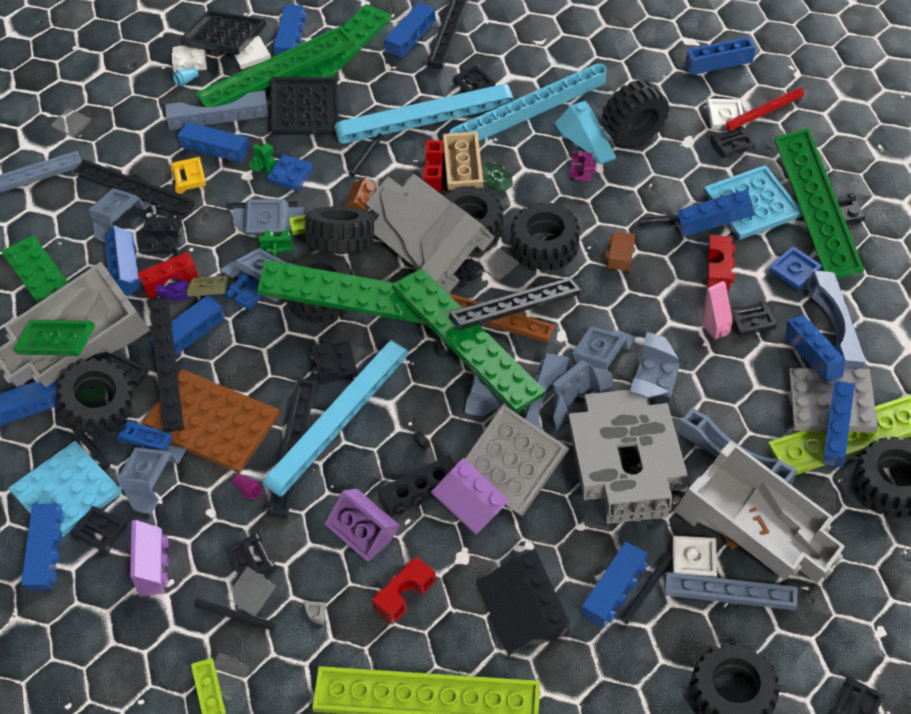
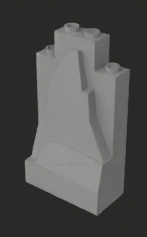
[366,174,495,293]
[0,262,150,388]
[674,440,845,583]

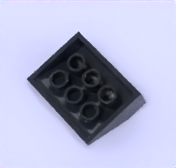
[477,550,570,656]

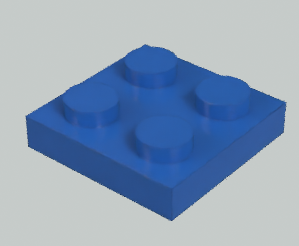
[267,154,314,191]
[769,246,822,290]

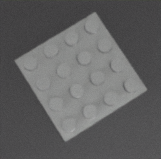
[789,368,878,432]
[465,405,569,516]

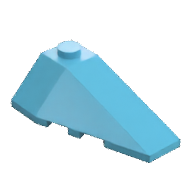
[554,101,616,164]

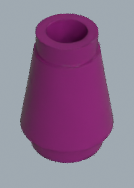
[232,474,262,500]

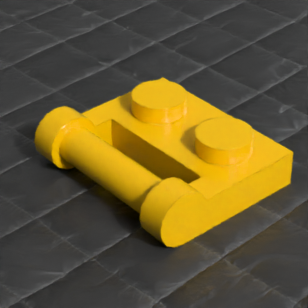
[170,157,206,194]

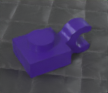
[156,280,190,302]

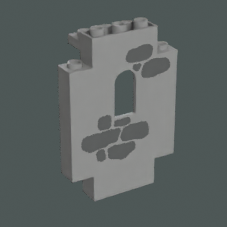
[569,390,688,524]

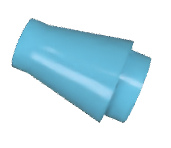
[173,68,199,86]

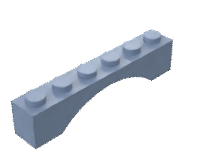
[165,91,269,130]
[806,270,866,369]
[524,353,569,430]
[679,408,797,486]

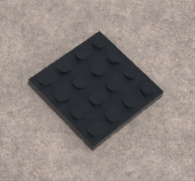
[180,10,266,55]
[271,77,339,135]

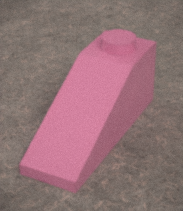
[702,281,733,340]

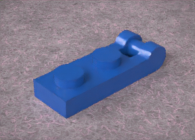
[116,421,173,451]

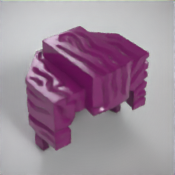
[569,151,597,182]

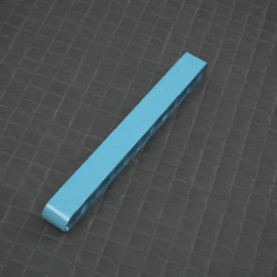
[450,64,607,141]
[334,84,514,144]
[263,340,408,497]

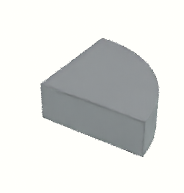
[304,601,326,625]

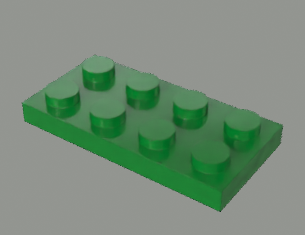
[13,320,95,356]

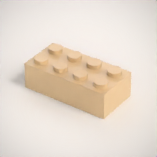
[443,131,483,194]

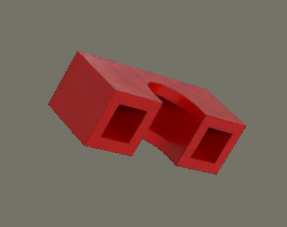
[423,140,444,193]
[707,235,735,290]
[137,252,199,299]
[372,556,436,625]

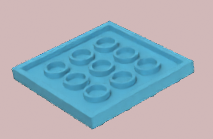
[704,165,802,240]
[8,441,122,537]

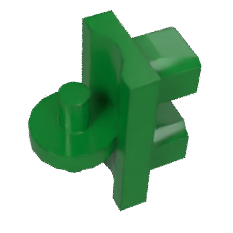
[249,143,276,176]
[259,230,294,258]

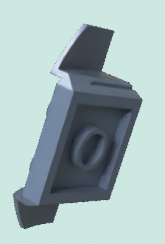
[88,188,151,243]
[233,199,304,236]
[220,248,286,302]
[573,326,636,389]
[630,332,679,399]
[553,360,613,431]
[464,373,505,417]
[117,445,186,515]

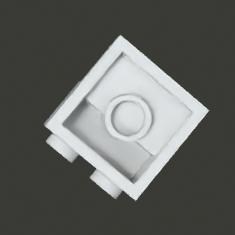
[172,45,207,73]

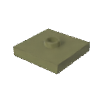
[187,276,229,297]

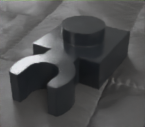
[454,258,484,288]

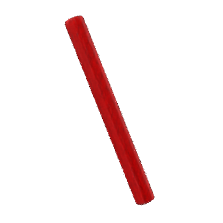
[725,88,805,131]

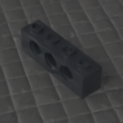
[377,455,456,518]

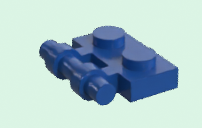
[224,272,263,310]

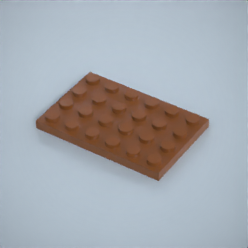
[141,369,281,474]

